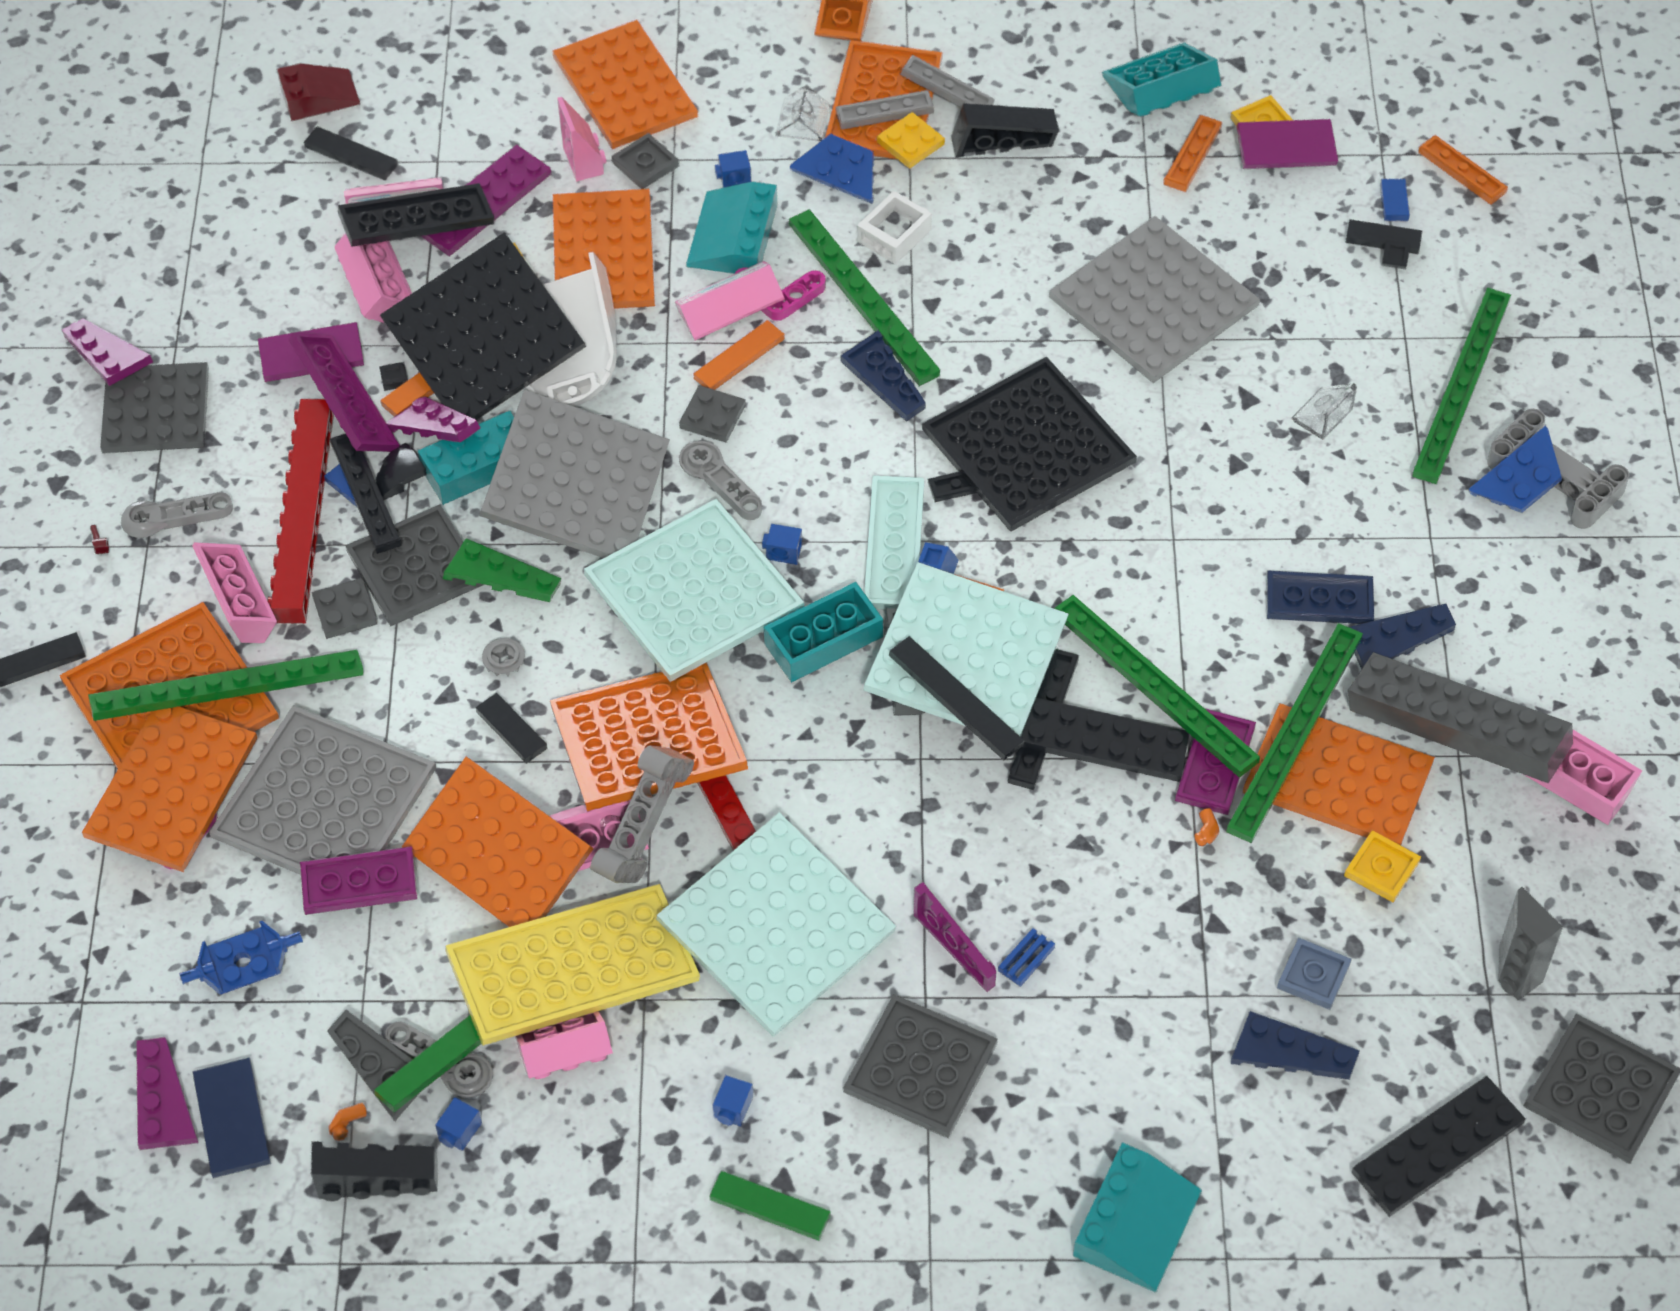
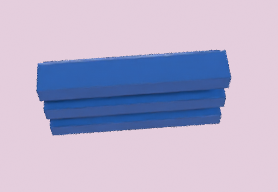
[998,928,1055,987]

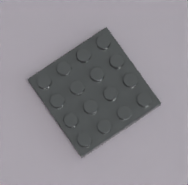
[100,362,209,453]
[346,505,484,627]
[843,994,998,1139]
[1523,1013,1680,1164]

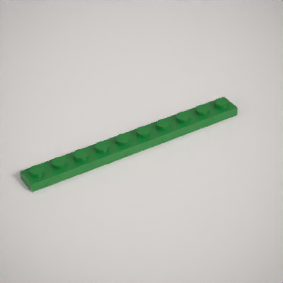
[789,209,940,386]
[1412,287,1511,484]
[1054,595,1260,778]
[1226,623,1363,843]
[88,650,363,721]

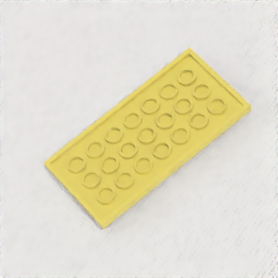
[445,884,700,1046]

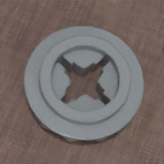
[482,638,525,676]

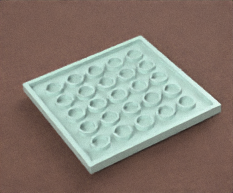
[584,499,804,682]
[864,562,1068,737]
[656,812,896,1037]

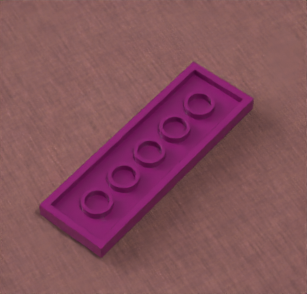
[421,144,552,257]
[288,332,400,452]

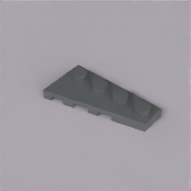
[327,1010,419,1122]

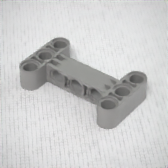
[1487,408,1629,529]
[590,746,694,883]

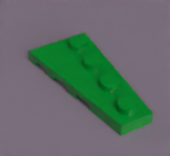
[443,538,561,602]

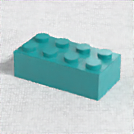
[418,411,514,505]
[764,582,883,683]

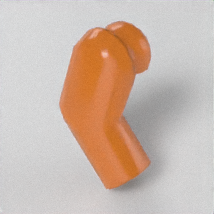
[1194,808,1220,846]
[329,1103,367,1141]

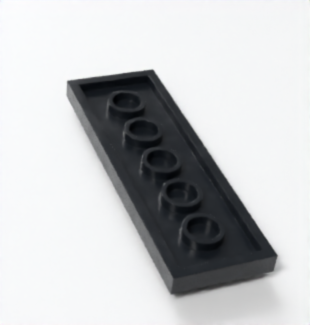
[338,183,494,247]
[1021,698,1189,782]
[1351,1076,1526,1217]

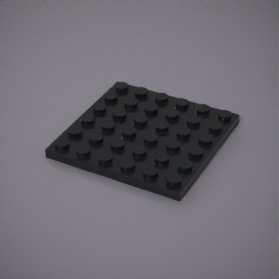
[380,232,586,420]
[922,357,1137,532]

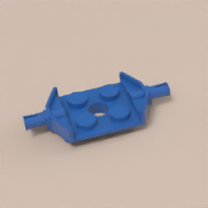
[179,921,303,995]

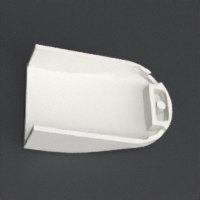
[525,252,617,406]

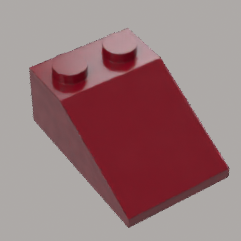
[277,63,360,121]

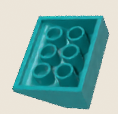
[1102,42,1222,116]
[686,182,778,274]
[1073,1142,1202,1293]

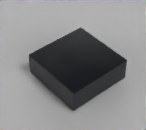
[1382,240,1411,269]
[379,362,408,391]

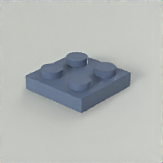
[1277,938,1352,1010]

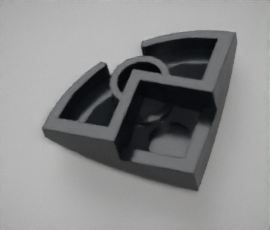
[376,443,427,500]

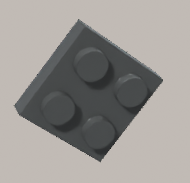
[611,133,679,189]
[679,385,746,443]
[312,578,377,639]

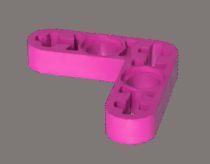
[735,268,826,321]

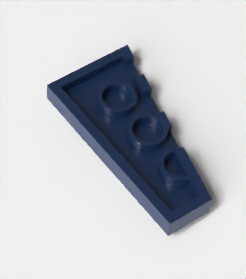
[840,330,926,422]
[1349,604,1456,670]
[1230,1011,1360,1080]

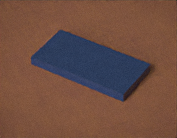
[1267,571,1374,624]
[192,1057,271,1178]

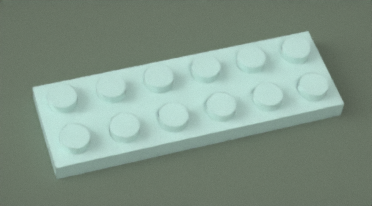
[864,476,924,610]

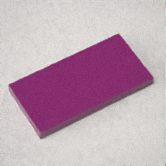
[1236,119,1338,169]
[258,322,364,382]
[1175,709,1256,815]
[300,846,417,915]

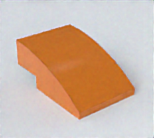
[815,0,872,41]

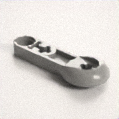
[679,440,762,520]
[121,492,233,538]
[385,1022,493,1099]

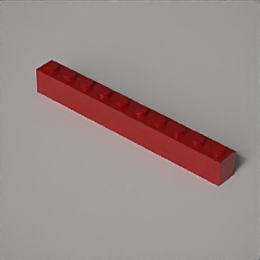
[268,399,334,624]

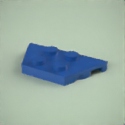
[790,134,874,204]
[1469,426,1562,513]

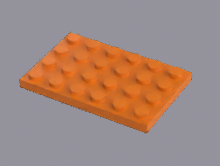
[553,20,698,150]
[825,40,942,159]
[553,189,655,309]
[1242,703,1435,845]
[82,707,257,872]
[402,757,594,927]

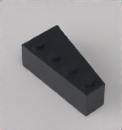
[951,103,1059,158]
[311,1141,438,1201]

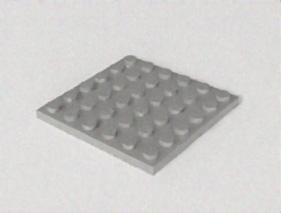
[1049,216,1260,383]
[479,390,670,558]
[209,705,436,875]

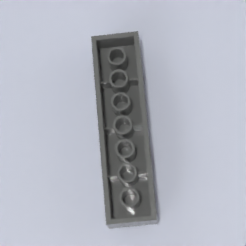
[1348,652,1573,784]

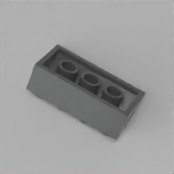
[1498,887,1563,1001]

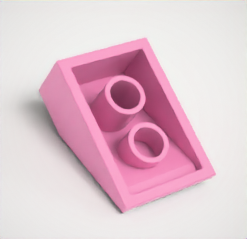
[557,97,606,181]

